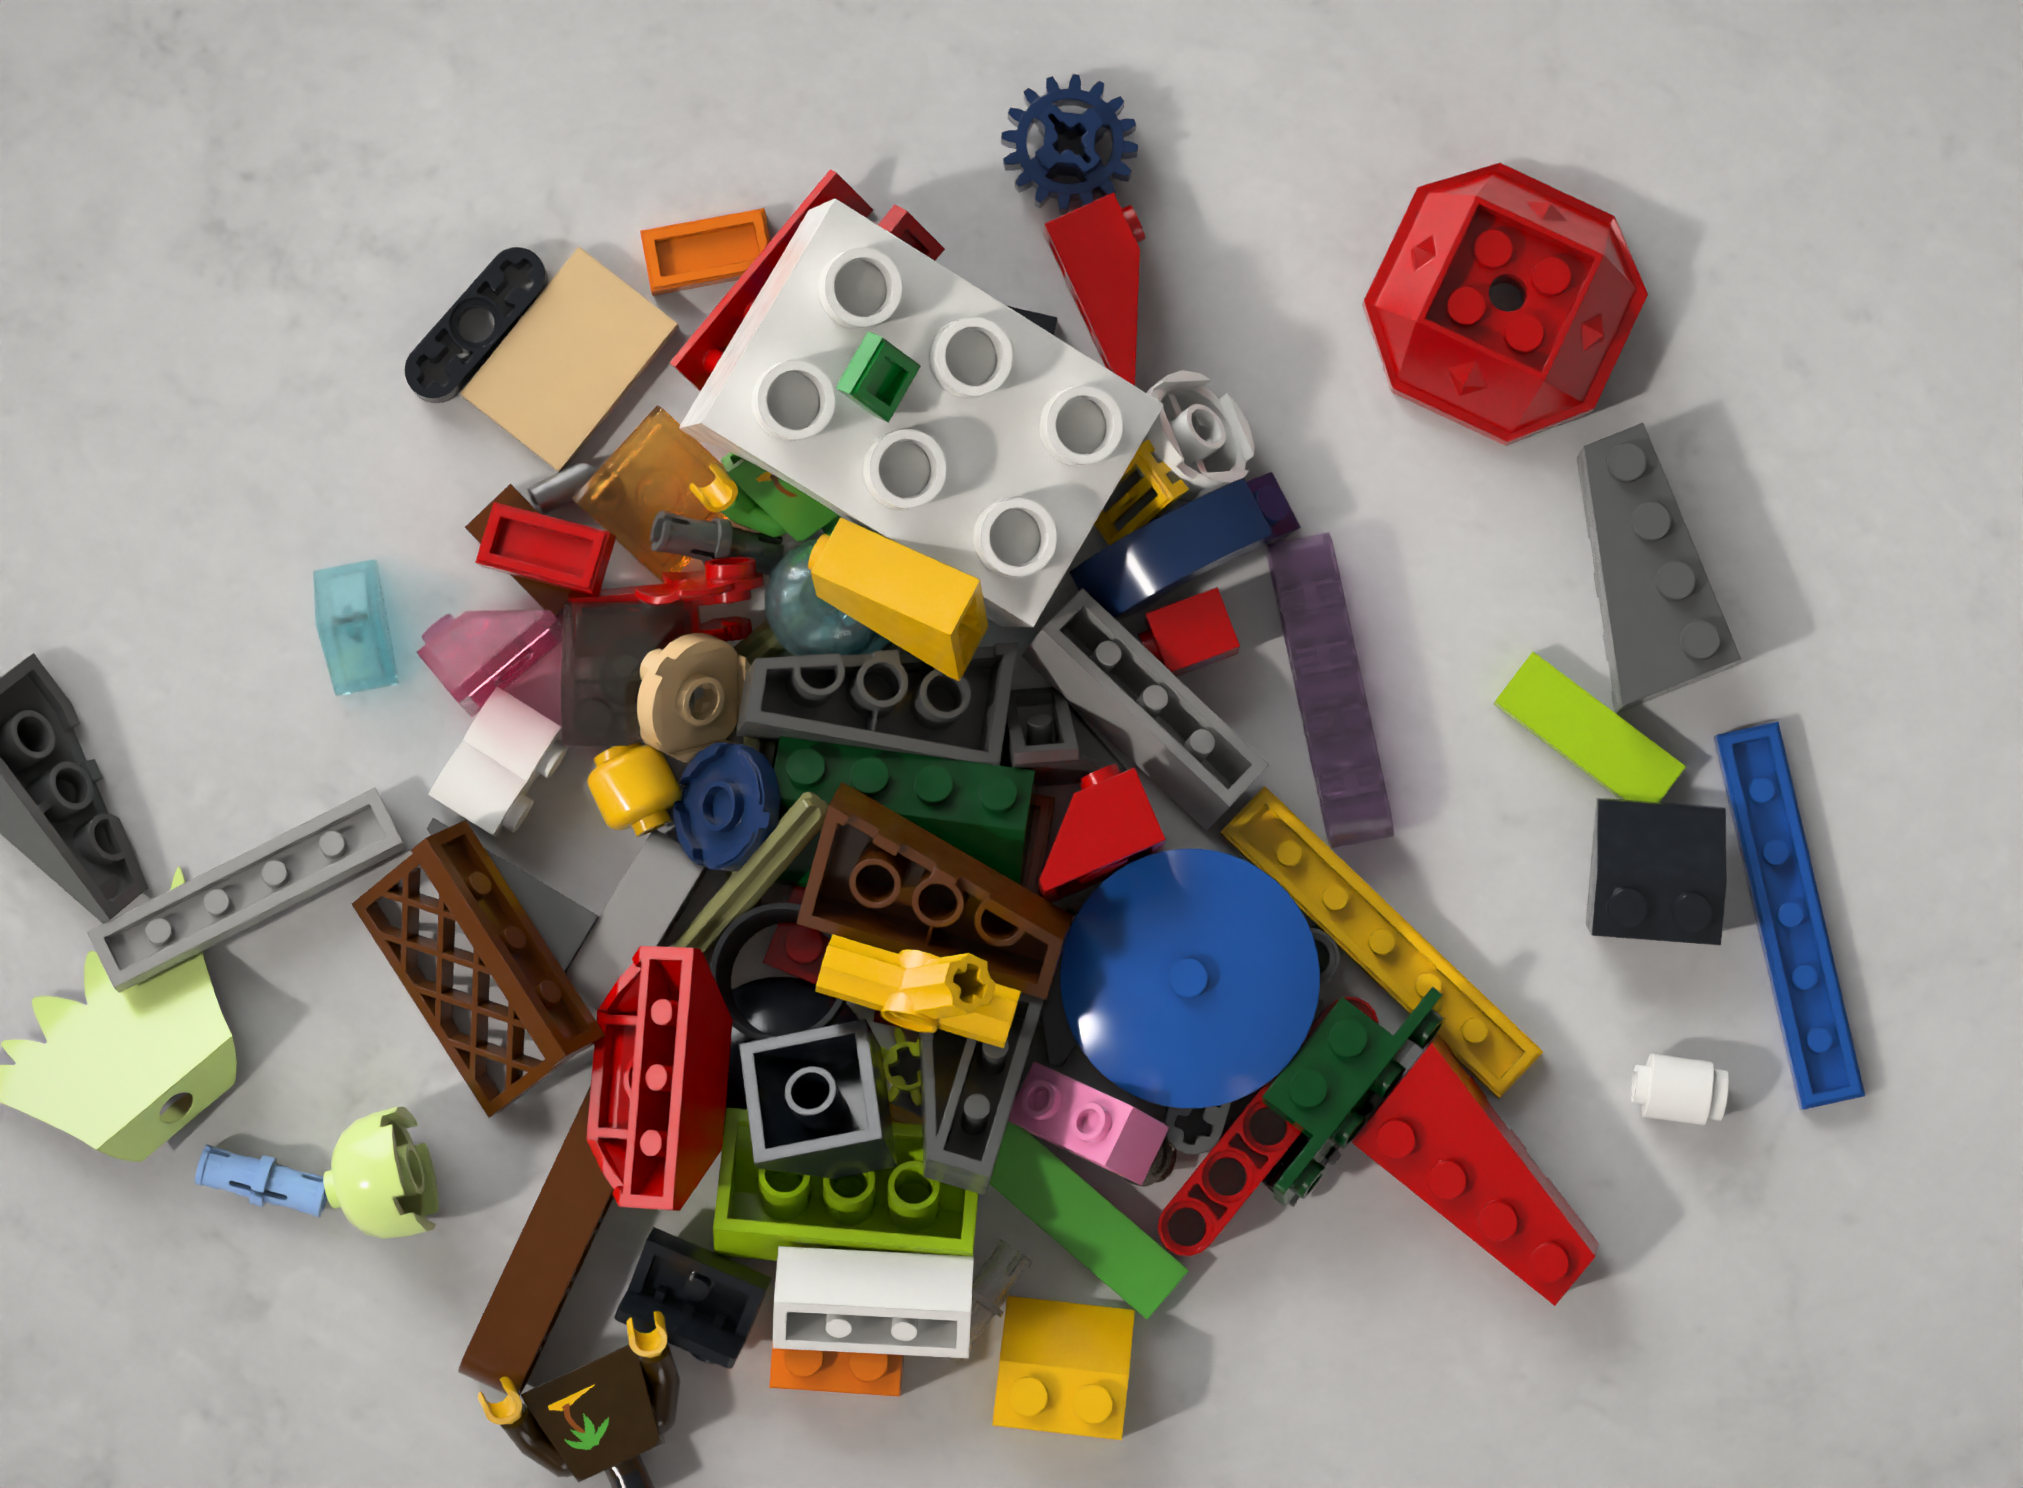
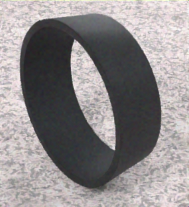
[710,902,847,1040]

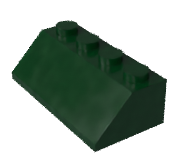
[774,736,1037,887]

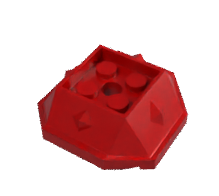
[1362,163,1648,446]

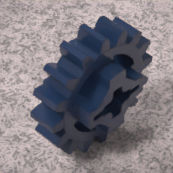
[1001,74,1138,215]

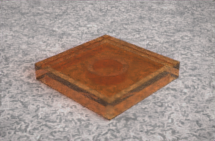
[572,405,731,584]

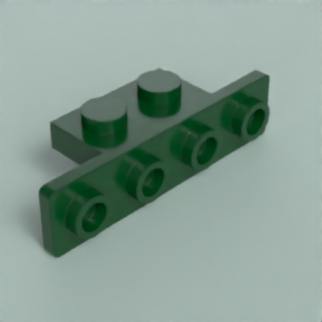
[1262,987,1445,1207]

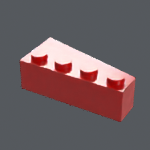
[1351,1033,1599,1306]

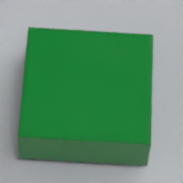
[835,331,921,423]

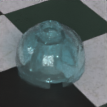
[764,539,881,656]

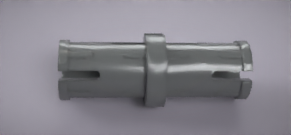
[650,510,784,576]

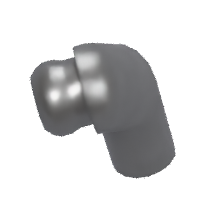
[528,462,625,515]

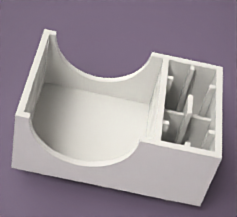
[679,199,1164,627]

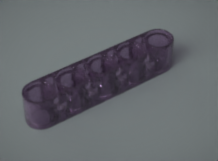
[1266,532,1394,849]

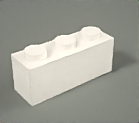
[773,1246,974,1358]

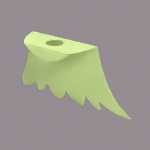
[0,867,237,1162]

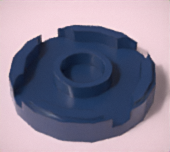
[673,743,781,871]

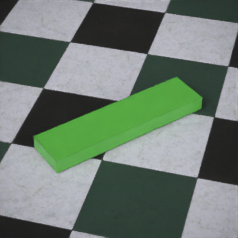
[990,1121,1189,1320]

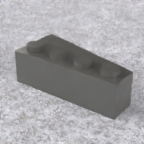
[1577,423,1741,714]
[736,642,1018,766]

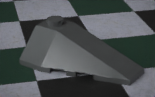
[0,653,148,924]

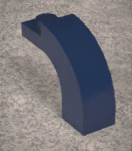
[1069,472,1301,621]

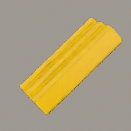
[1094,439,1189,545]

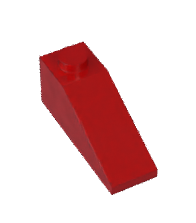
[1044,192,1146,386]

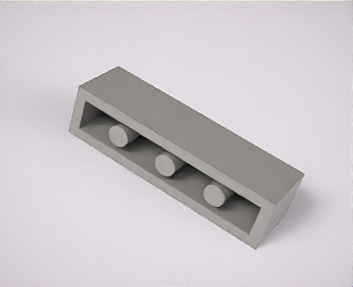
[1022,588,1269,831]

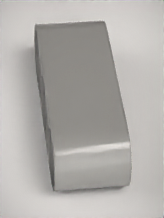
[566,829,708,1010]

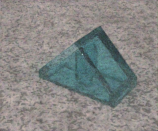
[313,559,399,696]

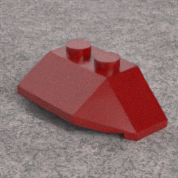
[586,946,733,1211]

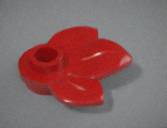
[635,557,764,606]

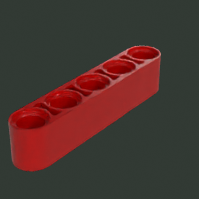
[1157,997,1379,1256]

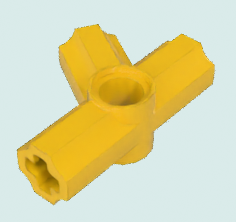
[815,934,1021,1049]

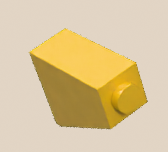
[808,517,988,681]

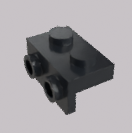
[614,1227,772,1369]

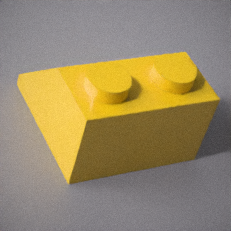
[992,1296,1135,1440]

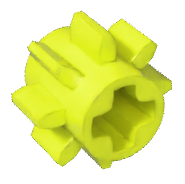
[880,1027,921,1107]

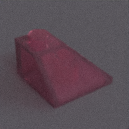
[416,610,569,717]

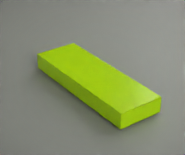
[1493,651,1686,802]

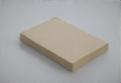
[460,247,679,472]

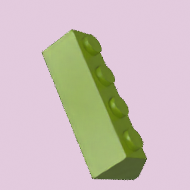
[713,1108,979,1261]

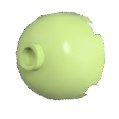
[324,1107,439,1239]

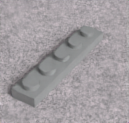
[87,787,406,993]

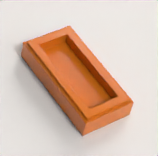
[640,208,771,296]

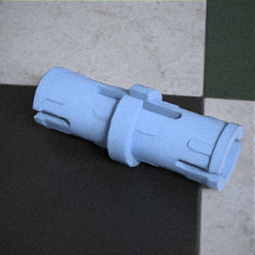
[195,1144,327,1218]

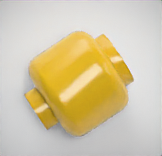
[587,737,682,837]

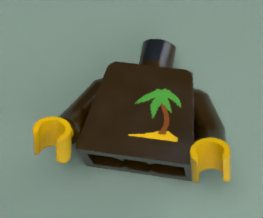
[478,1311,681,1488]

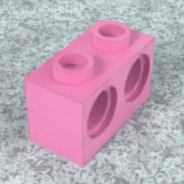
[1009,1061,1170,1186]

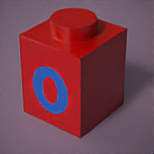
[1138,587,1240,677]

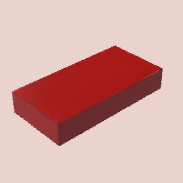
[475,502,617,597]

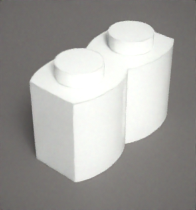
[428,687,568,838]

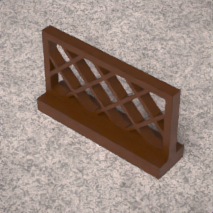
[352,820,605,1118]

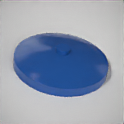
[1060,849,1320,1108]

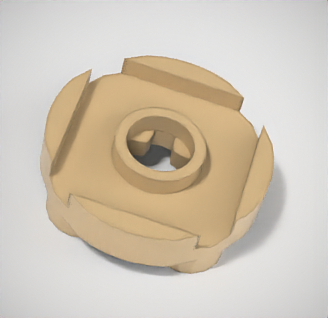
[637,633,751,763]

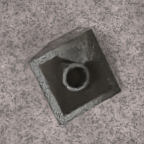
[560,601,695,746]

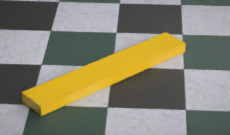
[1219,786,1543,1099]

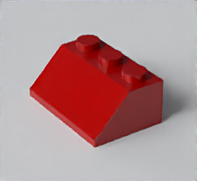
[1039,763,1166,903]

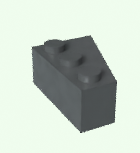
[919,992,1044,1196]

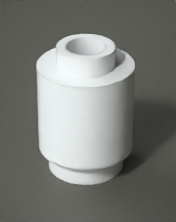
[1631,1053,1729,1126]

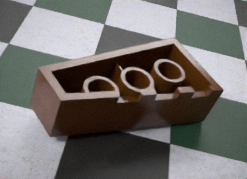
[796,782,1073,1000]

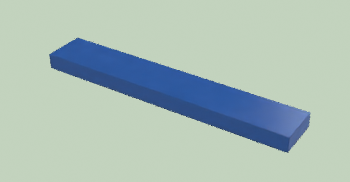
[1714,722,1865,1110]

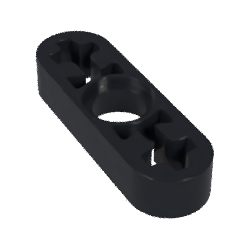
[405,247,548,403]

